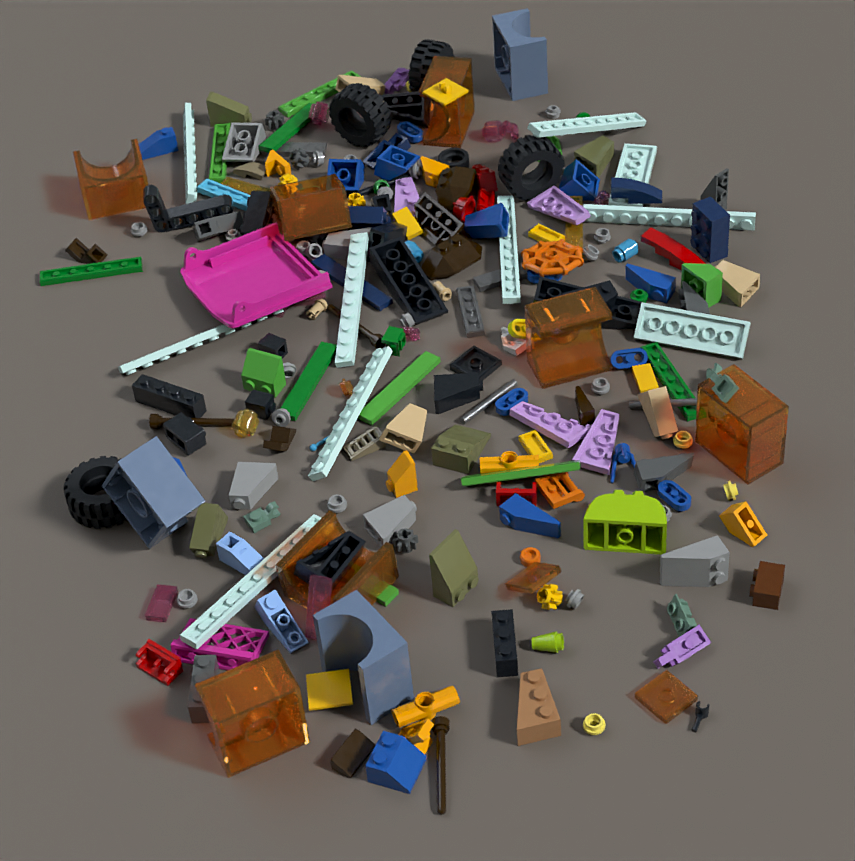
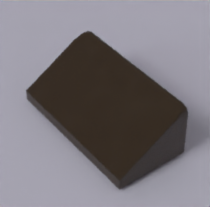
[331,728,376,779]

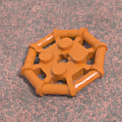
[521,239,584,277]

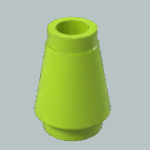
[532,631,564,653]

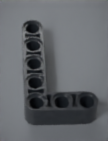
[143,185,233,233]

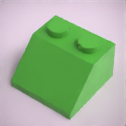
[681,263,723,307]
[241,348,286,398]

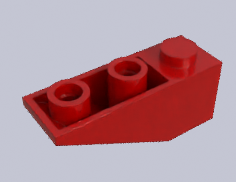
[472,164,498,192]

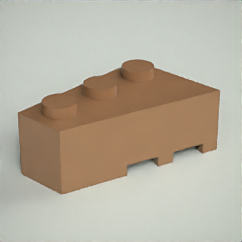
[517,668,561,746]

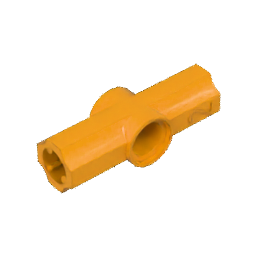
[480,451,539,474]
[391,685,460,728]

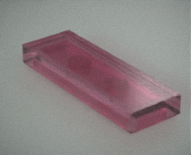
[305,575,332,640]

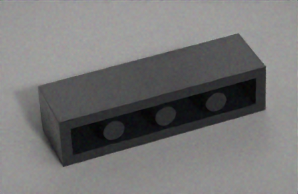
[132,374,207,418]

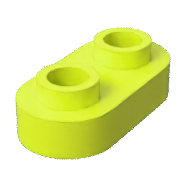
[508,319,542,339]

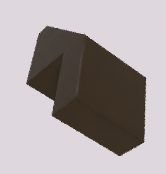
[65,238,107,264]
[263,426,296,451]

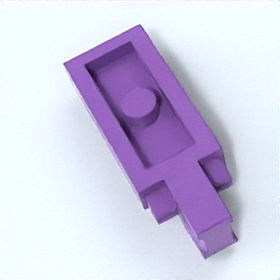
[384,68,409,95]
[653,625,711,669]

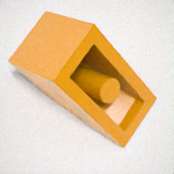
[420,156,449,188]
[386,450,418,498]
[719,501,767,547]

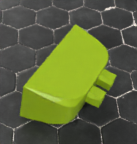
[583,490,667,555]

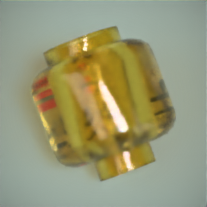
[231,409,259,438]

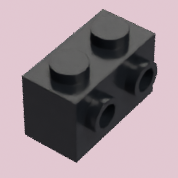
[163,413,207,456]

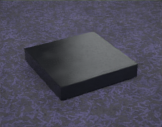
[450,346,502,380]

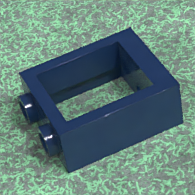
[342,206,391,230]

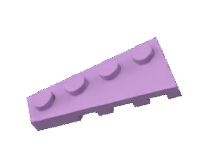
[394,177,420,222]
[527,186,591,225]
[509,401,592,448]
[572,409,619,475]

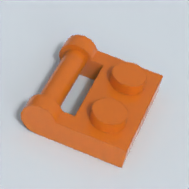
[535,472,585,509]

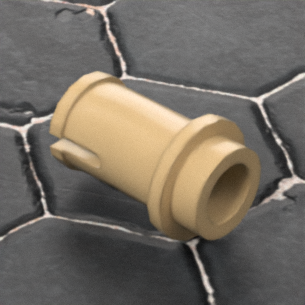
[432,281,452,301]
[306,299,328,320]

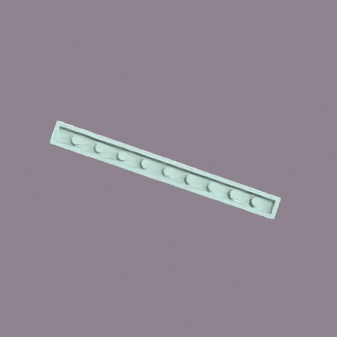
[183,103,197,204]
[527,112,646,138]
[497,195,521,304]
[583,204,756,231]
[335,232,369,368]
[118,309,284,375]
[308,346,393,481]
[180,514,330,649]

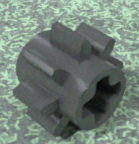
[265,111,285,130]
[289,148,309,169]
[393,528,418,553]

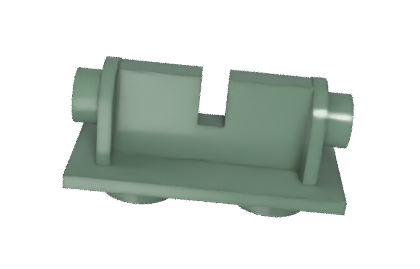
[667,594,698,637]

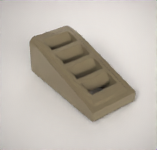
[343,426,386,461]

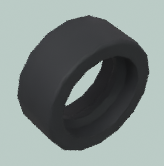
[438,148,470,168]

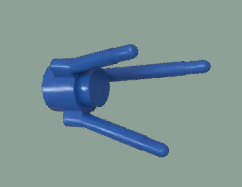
[610,443,636,483]

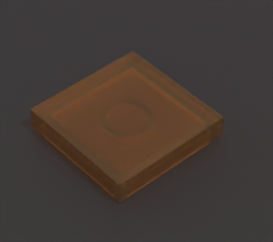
[505,562,562,594]
[635,670,698,724]

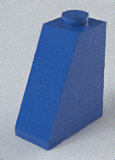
[464,202,509,239]

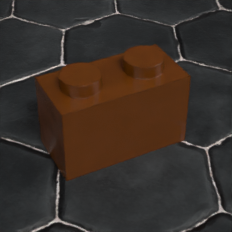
[749,561,785,610]

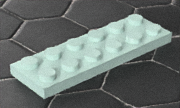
[608,143,657,207]
[634,302,751,359]

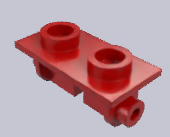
[476,188,495,211]

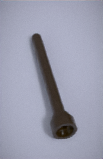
[327,304,386,349]
[149,414,240,429]
[432,716,450,815]

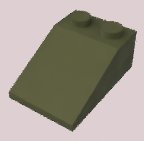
[431,424,491,474]
[429,529,479,607]

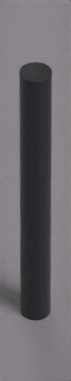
[349,173,411,196]

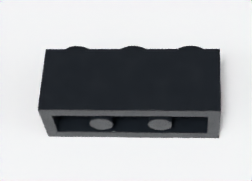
[491,609,518,678]

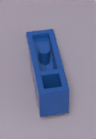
[129,127,179,162]
[625,263,676,304]
[499,493,561,538]

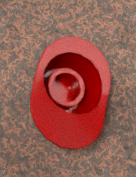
[452,195,476,224]

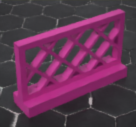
[171,618,269,674]

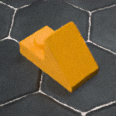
[265,150,291,177]
[398,718,434,754]

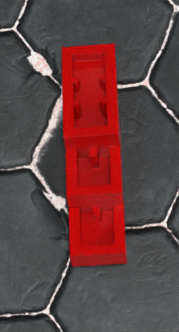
[641,227,706,270]

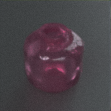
[308,101,330,126]
[481,120,506,142]

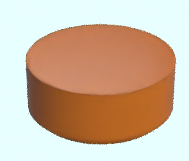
[520,547,541,567]

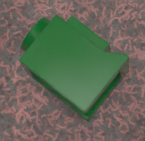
[381,326,406,357]

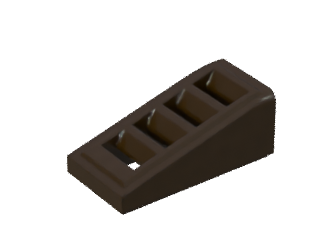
[575,386,595,426]

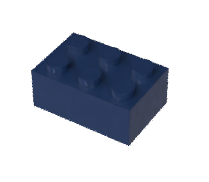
[690,196,730,263]

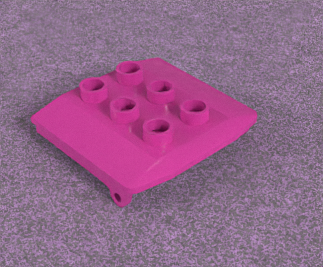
[180,222,333,328]

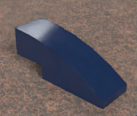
[362,132,411,170]
[611,177,662,204]

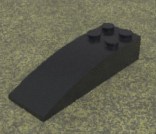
[370,237,448,325]
[530,276,644,329]

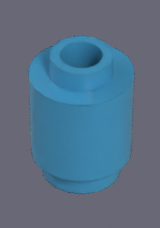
[612,239,638,263]
[405,241,424,263]

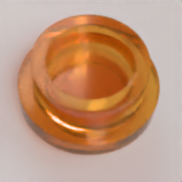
[339,378,354,396]

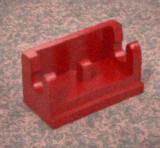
[496,482,537,506]
[135,639,184,686]

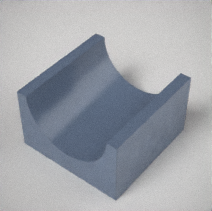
[492,8,548,101]
[102,436,205,549]
[313,590,414,725]

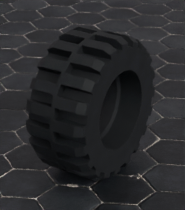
[408,39,455,102]
[329,83,391,147]
[498,135,565,201]
[63,456,127,529]

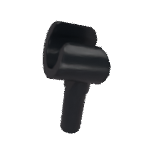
[692,701,710,733]

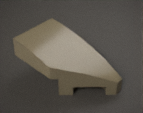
[233,162,266,180]

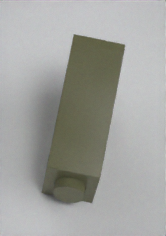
[206,92,252,127]
[574,135,614,178]
[189,503,228,558]

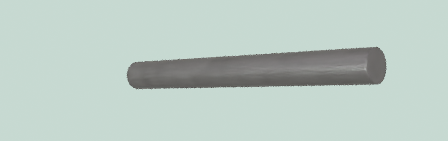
[460,379,518,424]
[629,398,706,409]

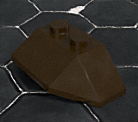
[436,166,477,213]
[414,192,465,246]
[421,233,483,281]

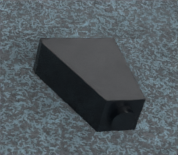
[366,221,407,262]
[434,372,483,414]

